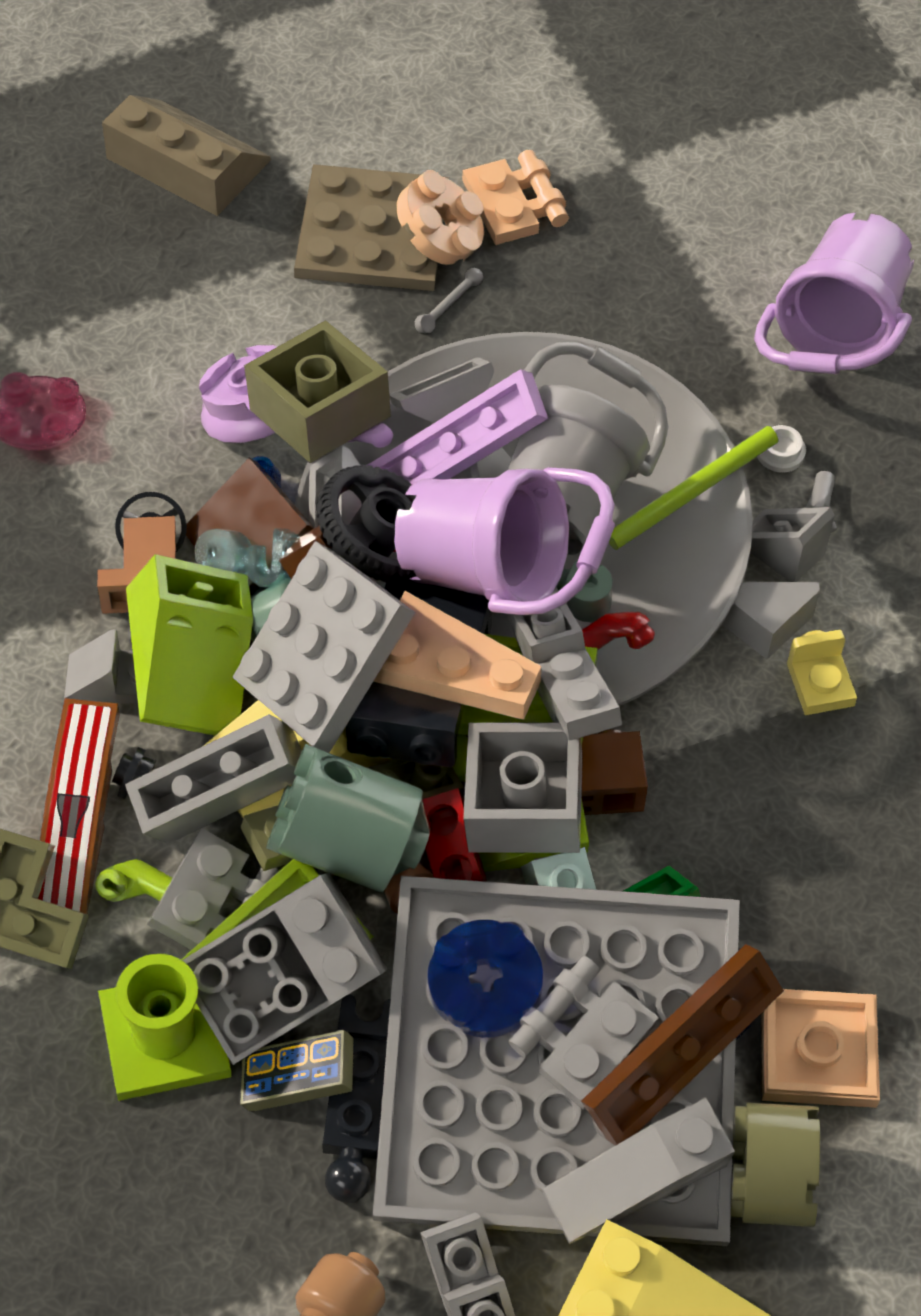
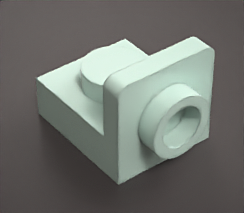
[521,847,596,890]

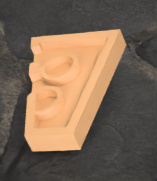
[374,591,541,720]

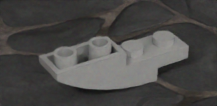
[507,587,622,741]

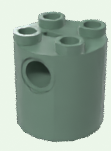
[266,744,430,893]

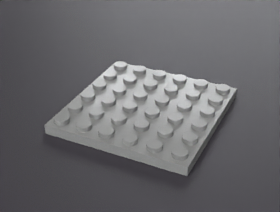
[373,876,740,1246]

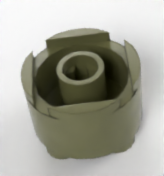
[731,1103,820,1227]

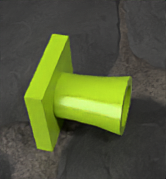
[98,954,232,1101]

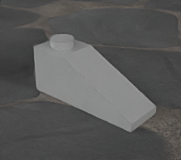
[542,1098,735,1244]

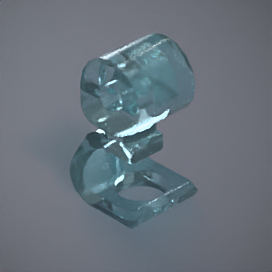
[194,528,299,587]

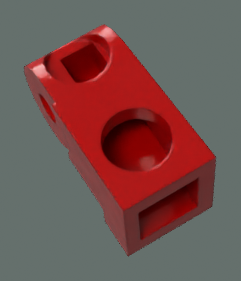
[422,788,487,882]

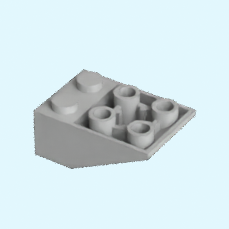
[182,873,387,1065]

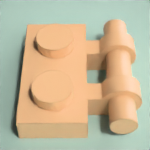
[462,150,569,245]

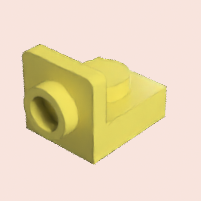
[787,630,857,715]

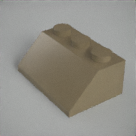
[102,95,271,216]

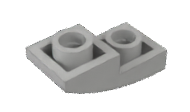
[420,1212,515,1316]

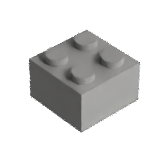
[464,723,582,853]

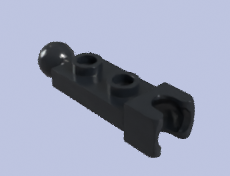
[322,994,391,1203]

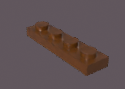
[581,944,784,1146]

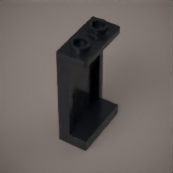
[346,581,492,767]

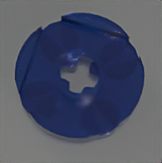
[428,920,543,1038]

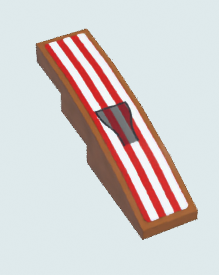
[38,698,120,914]

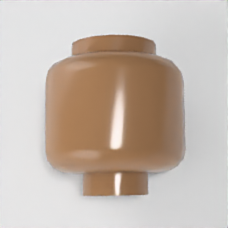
[295,1252,386,1316]

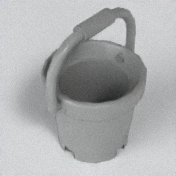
[508,342,669,555]

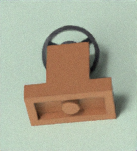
[97,492,187,614]

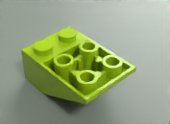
[126,554,253,736]

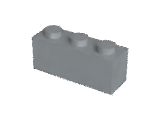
[125,714,302,843]

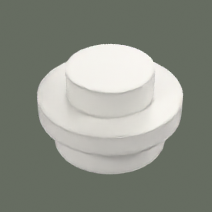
[757,425,806,472]

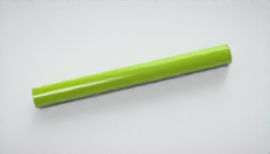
[608,426,779,550]

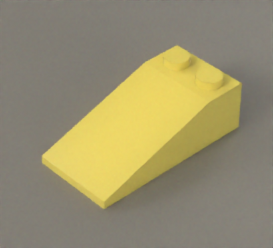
[558,1219,771,1316]

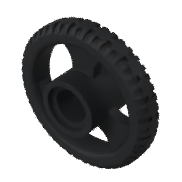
[316,465,417,584]

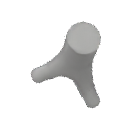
[804,471,837,532]

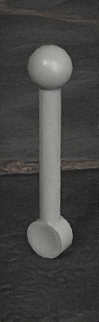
[415,268,483,333]

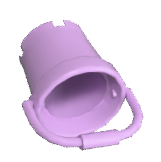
[754,213,914,374]
[394,467,615,615]

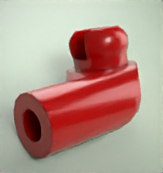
[582,612,655,651]

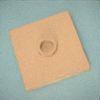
[761,989,880,1108]

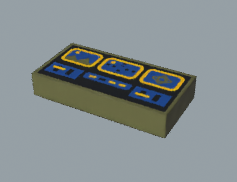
[240,1030,353,1111]

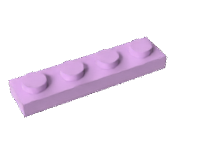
[366,369,548,485]

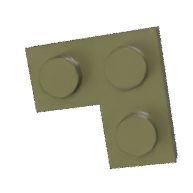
[0,829,89,969]

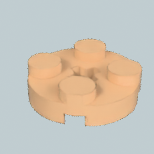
[397,170,484,265]

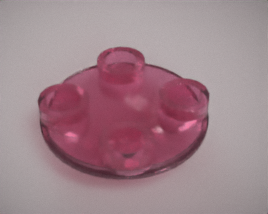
[0,372,86,451]

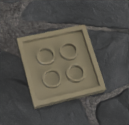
[294,164,450,291]

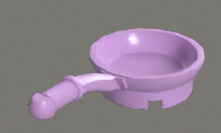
[199,345,393,448]

